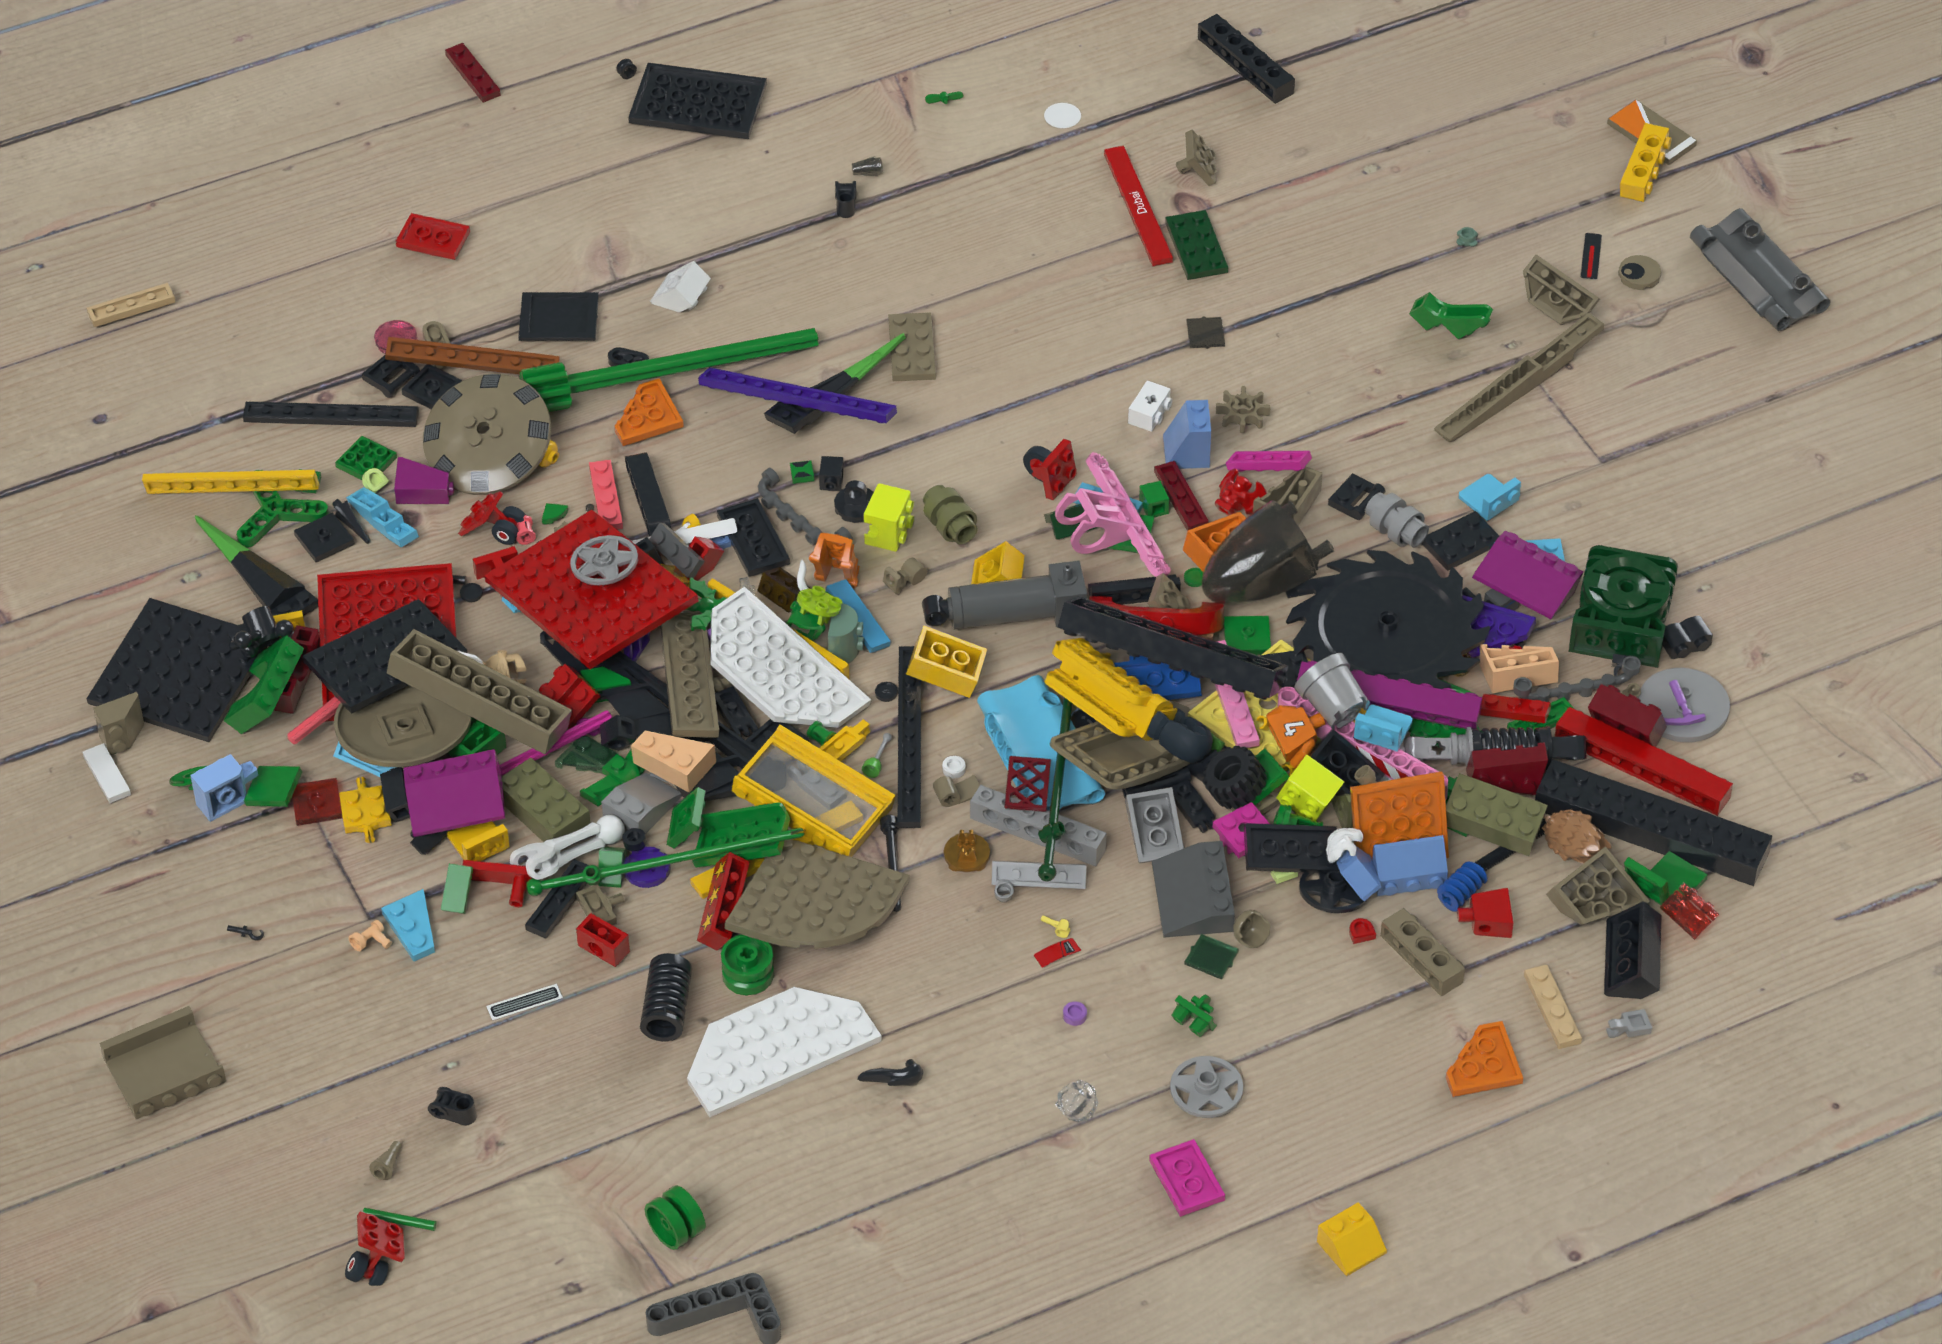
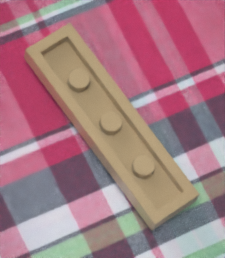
[87,283,175,327]
[1524,965,1582,1049]

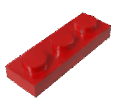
[1480,694,1551,723]

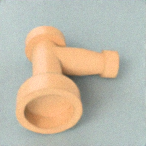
[349,920,392,952]

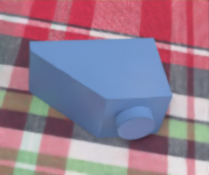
[1336,846,1382,901]

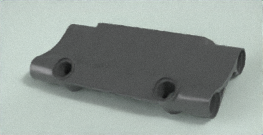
[1690,208,1831,331]

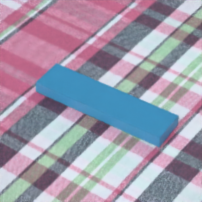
[826,579,891,653]

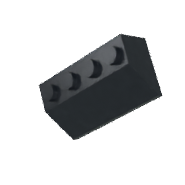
[1604,901,1662,999]

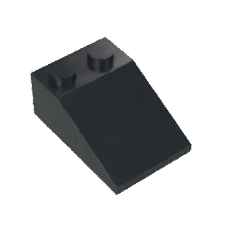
[1309,729,1385,796]

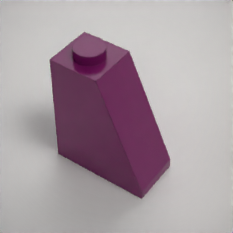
[394,457,454,504]

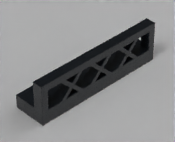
[1088,574,1181,605]

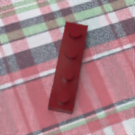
[445,43,501,103]
[1154,461,1209,531]

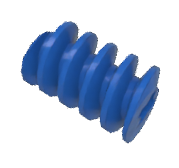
[1437,861,1488,912]

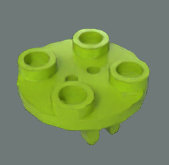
[797,586,842,626]

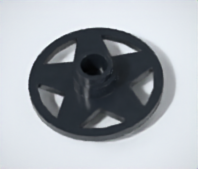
[1299,870,1368,913]

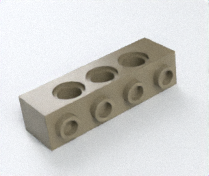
[1380,908,1465,996]

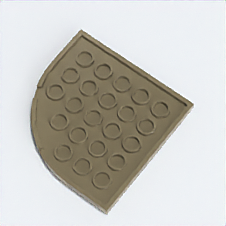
[725,839,910,949]

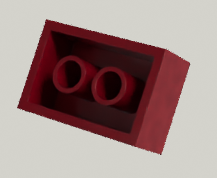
[1588,684,1667,747]

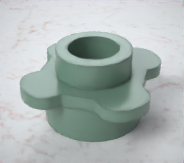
[1456,227,1478,247]

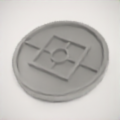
[1639,668,1730,742]

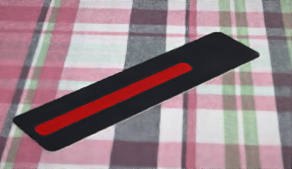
[1581,233,1602,280]

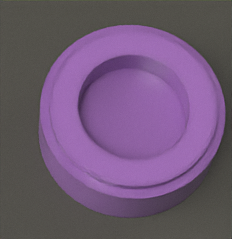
[1063,1002,1087,1026]

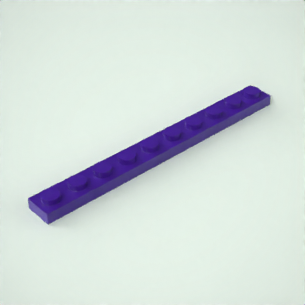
[698,367,897,423]

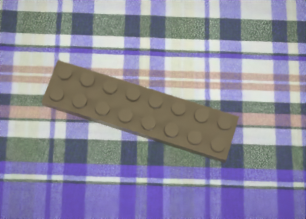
[660,610,719,738]

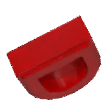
[1349,918,1376,944]

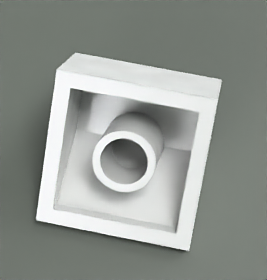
[650,261,711,312]

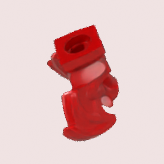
[1215,468,1267,516]

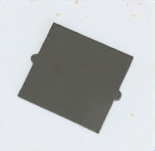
[1186,316,1225,349]

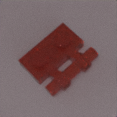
[1660,882,1719,940]

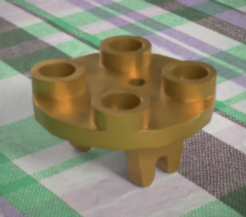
[943,830,990,872]

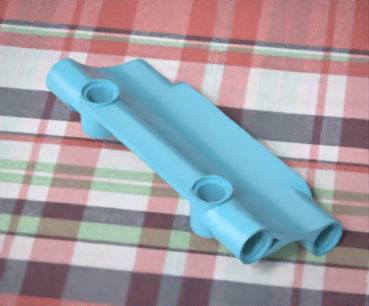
[977,675,1105,811]

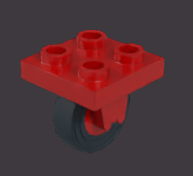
[1023,439,1077,500]

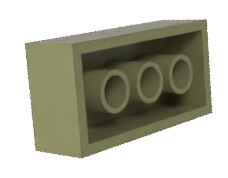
[502,757,591,842]
[1446,773,1548,856]

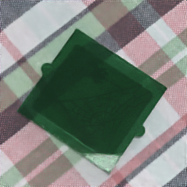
[1184,934,1239,980]

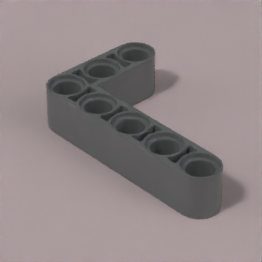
[645,1273,781,1344]

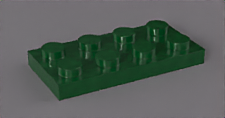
[1165,210,1228,280]

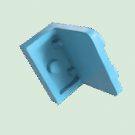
[1458,474,1521,521]
[1354,705,1412,752]

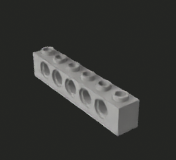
[970,785,1107,867]

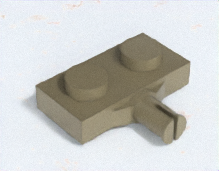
[576,884,624,925]

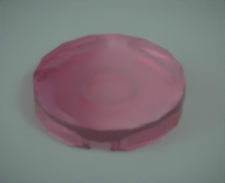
[374,320,417,354]

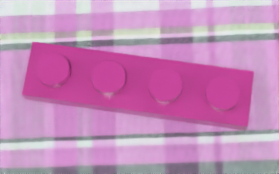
[1226,451,1312,472]

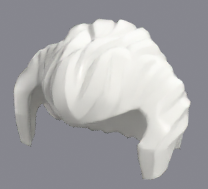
[1326,828,1364,863]

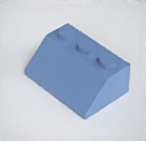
[1372,835,1448,896]

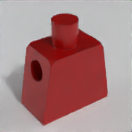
[1457,888,1514,938]

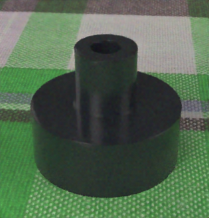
[622,828,647,851]

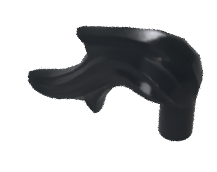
[857,1059,923,1086]

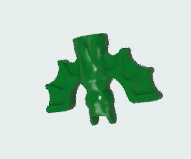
[686,577,727,631]

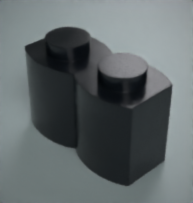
[1662,616,1713,659]

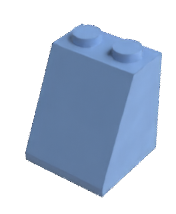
[1163,400,1211,469]

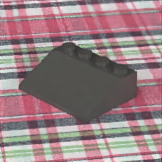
[1152,841,1235,938]

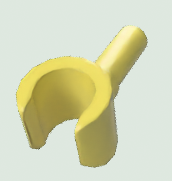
[1041,915,1070,938]

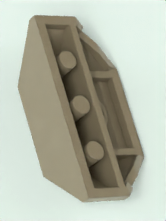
[1523,254,1600,325]

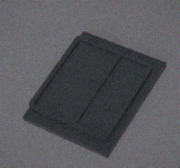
[518,292,599,341]

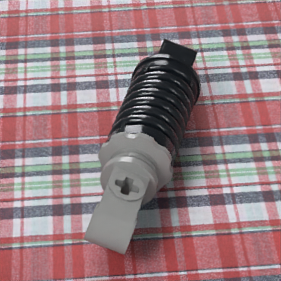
[1404,726,1587,770]

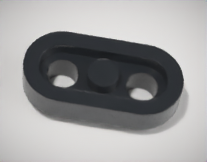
[608,347,649,366]

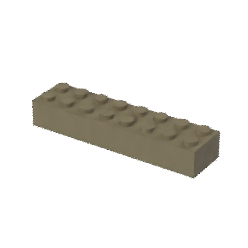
[387,629,572,754]

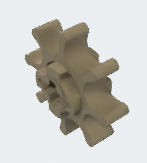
[1216,386,1270,433]

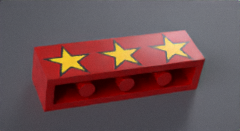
[697,852,750,951]

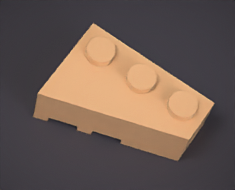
[1479,644,1559,693]
[631,731,716,792]

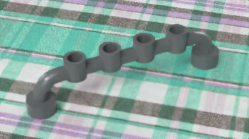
[758,467,853,545]
[1513,656,1641,702]

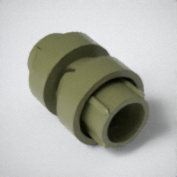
[923,485,978,544]

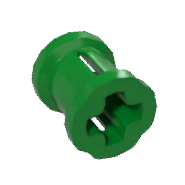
[806,721,836,746]

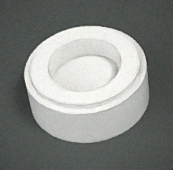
[942,756,965,779]

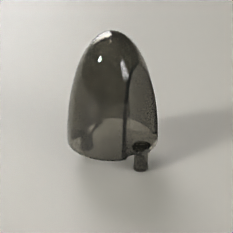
[1201,501,1334,605]

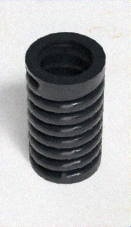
[640,953,692,1042]

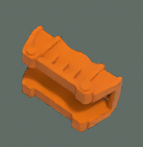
[809,533,860,588]

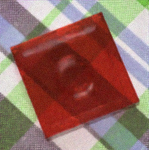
[292,778,343,826]

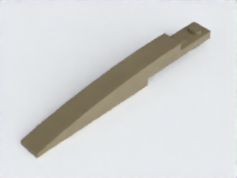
[1434,313,1604,442]

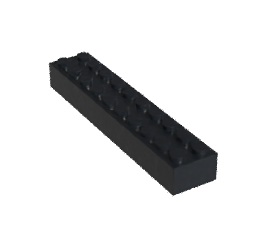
[1057,596,1288,700]
[1535,759,1773,886]

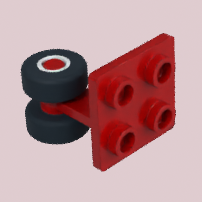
[458,491,526,545]
[345,1211,405,1286]

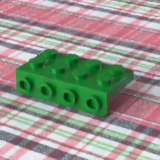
[692,802,791,868]

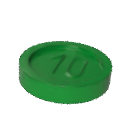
[1184,568,1206,587]

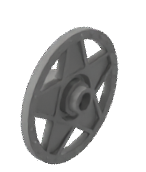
[570,535,638,585]
[1170,1056,1243,1118]

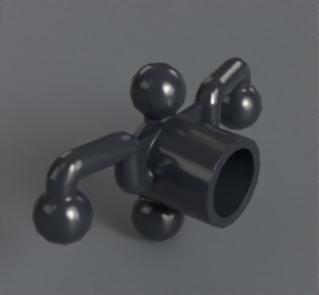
[229,606,295,658]

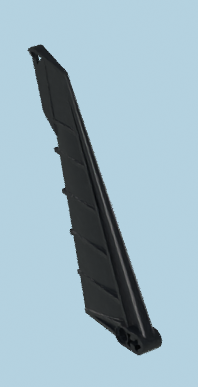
[540,631,786,801]

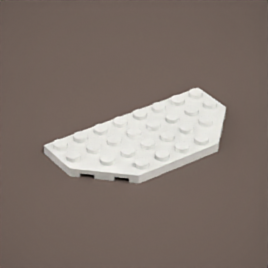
[710,587,871,728]
[687,987,882,1117]

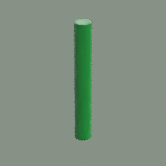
[363,1208,437,1231]

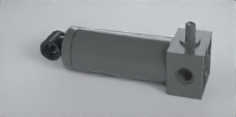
[922,560,1087,630]

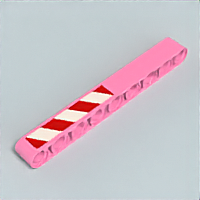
[1278,687,1448,800]

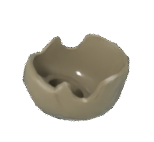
[1233,910,1271,948]

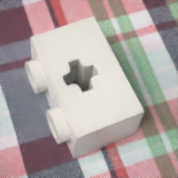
[1128,381,1172,432]

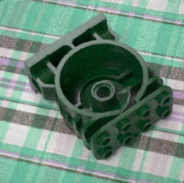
[1568,545,1678,668]

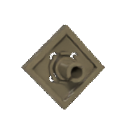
[1176,129,1217,186]
[1147,573,1191,609]

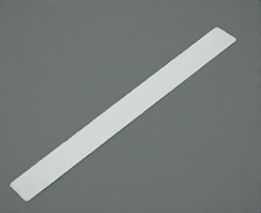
[632,518,737,550]

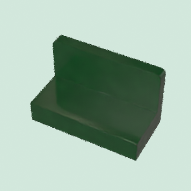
[1044,503,1097,540]

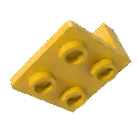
[447,821,510,861]

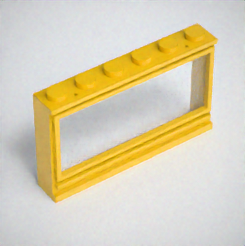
[731,725,896,857]

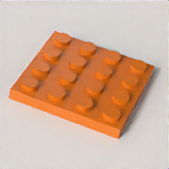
[1350,771,1449,859]

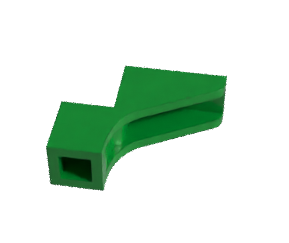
[1409,292,1493,339]

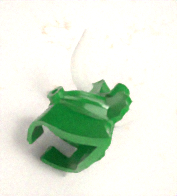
[786,560,831,641]

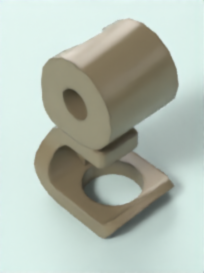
[883,557,927,595]

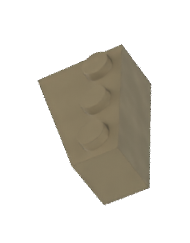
[1253,466,1322,534]

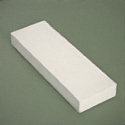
[82,743,131,803]

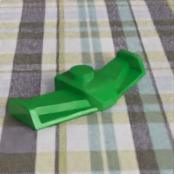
[580,738,645,807]

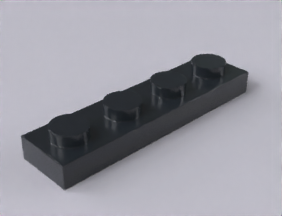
[525,859,594,939]

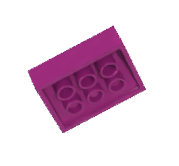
[1472,530,1584,619]
[404,749,505,837]

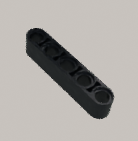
[625,452,672,537]

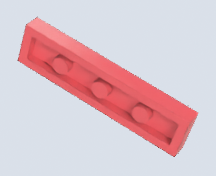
[589,459,623,530]

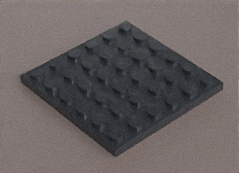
[86,598,268,742]

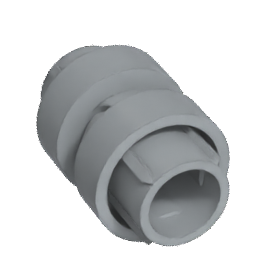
[1365,492,1429,548]

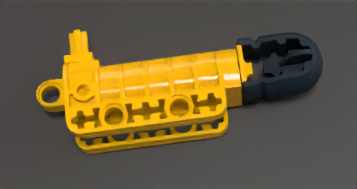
[1044,638,1213,763]

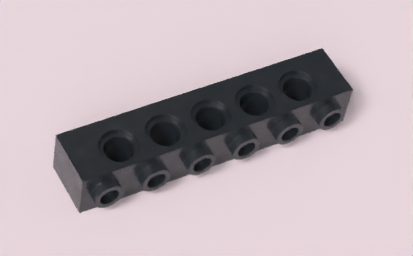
[1198,14,1295,104]

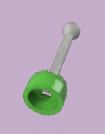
[862,733,892,778]

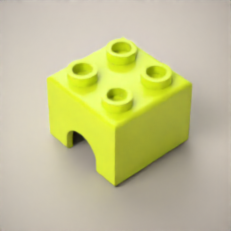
[864,483,914,552]
[1276,755,1344,822]

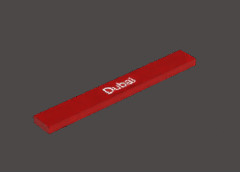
[1104,145,1173,266]

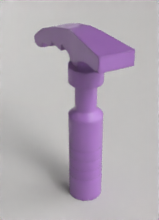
[1664,680,1706,725]

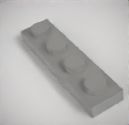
[992,860,1087,889]

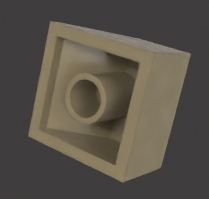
[93,692,144,755]

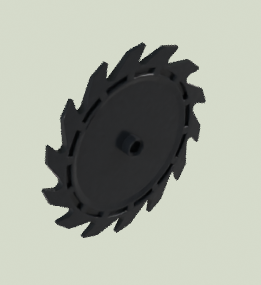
[1286,550,1491,689]

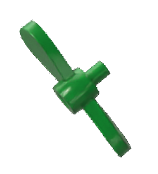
[925,91,964,104]

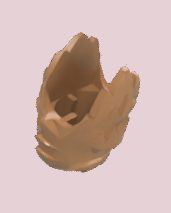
[1542,809,1612,864]

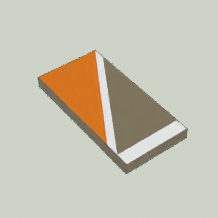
[1607,99,1697,165]

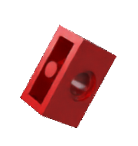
[576,913,630,967]

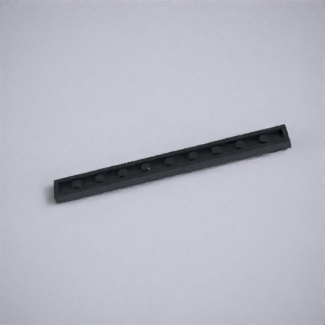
[897,646,921,828]

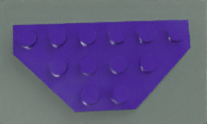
[1462,595,1536,658]

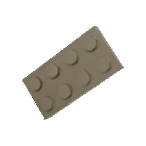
[888,312,936,382]

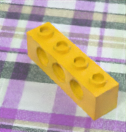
[1620,123,1672,202]

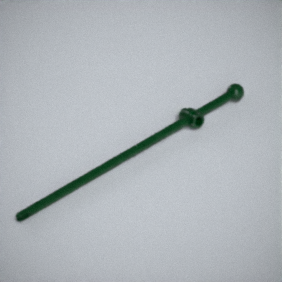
[1038,698,1072,881]

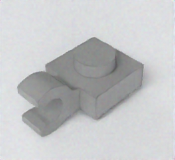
[1606,1009,1652,1038]

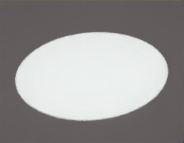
[1044,103,1081,128]

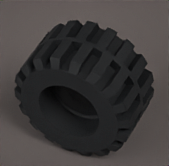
[1202,746,1267,809]

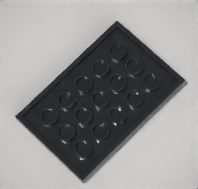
[628,63,767,139]
[303,599,468,714]

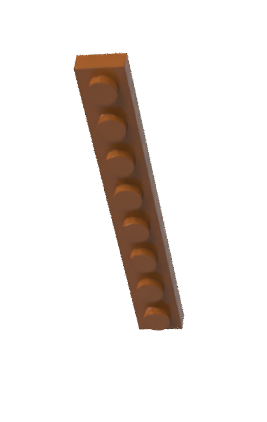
[385,337,560,375]

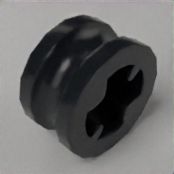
[616,59,637,79]

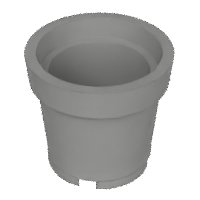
[1294,653,1370,729]

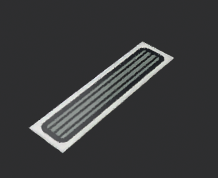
[486,984,563,1020]

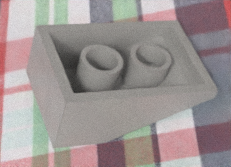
[602,773,682,834]
[1125,787,1184,863]

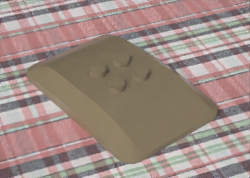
[1050,721,1189,790]

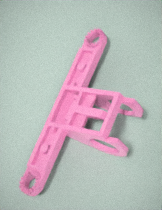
[1055,452,1171,577]

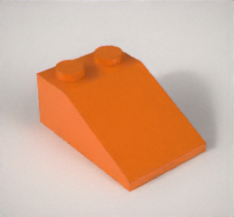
[1183,512,1266,578]

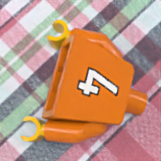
[1257,705,1325,776]

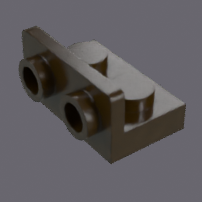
[757,567,811,613]

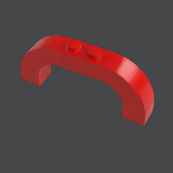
[1089,596,1225,635]

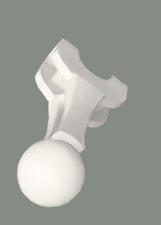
[510,815,625,880]

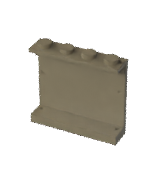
[100,1006,226,1119]

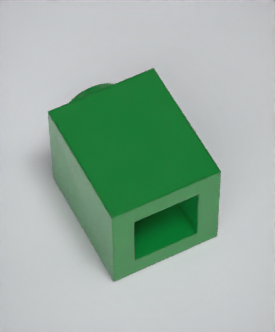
[1139,481,1169,517]

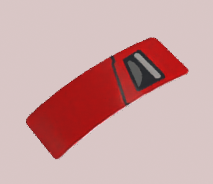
[1034,938,1081,968]

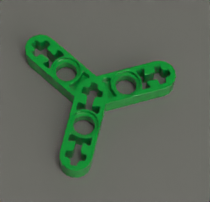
[236,470,329,548]

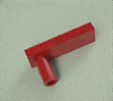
[462,860,532,907]

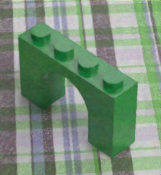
[224,635,304,734]

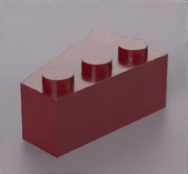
[1466,742,1548,795]

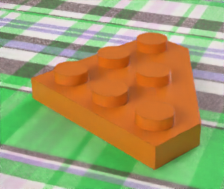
[615,378,684,446]
[1446,1021,1523,1097]

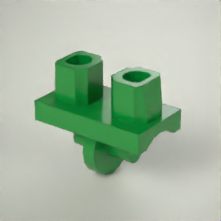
[1171,994,1217,1037]

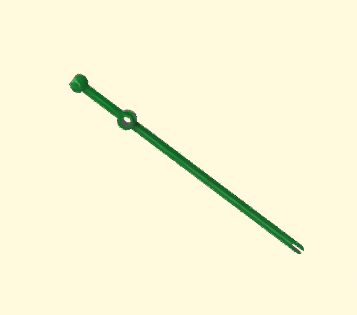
[527,828,805,896]

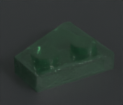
[555,735,619,774]

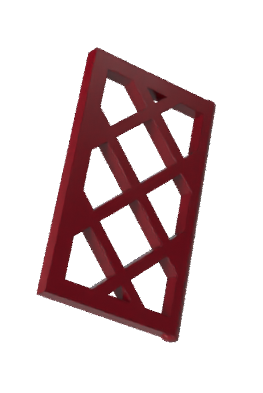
[1004,756,1051,812]

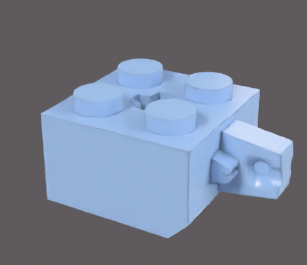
[190,754,258,822]

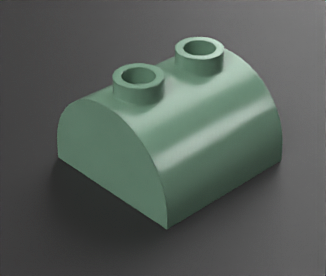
[828,603,864,663]

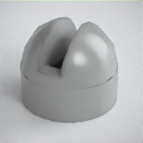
[994,881,1014,902]

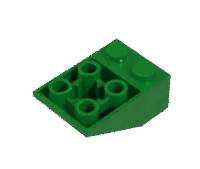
[447,717,507,758]

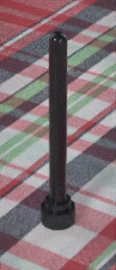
[880,815,901,912]

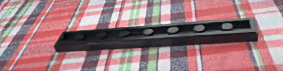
[243,401,419,427]

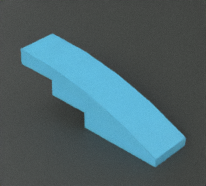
[346,487,419,547]

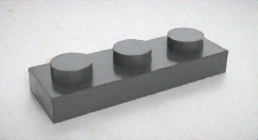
[649,522,705,578]

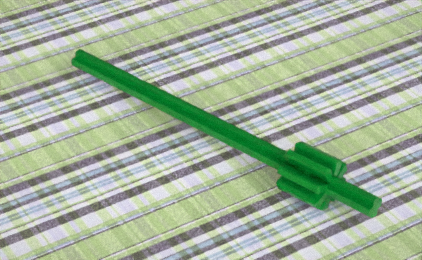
[519,328,819,412]

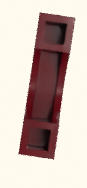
[273,625,320,714]

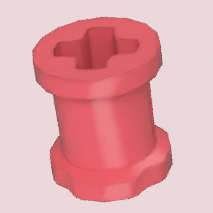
[516,515,536,545]

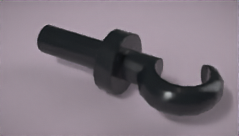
[227,925,264,941]

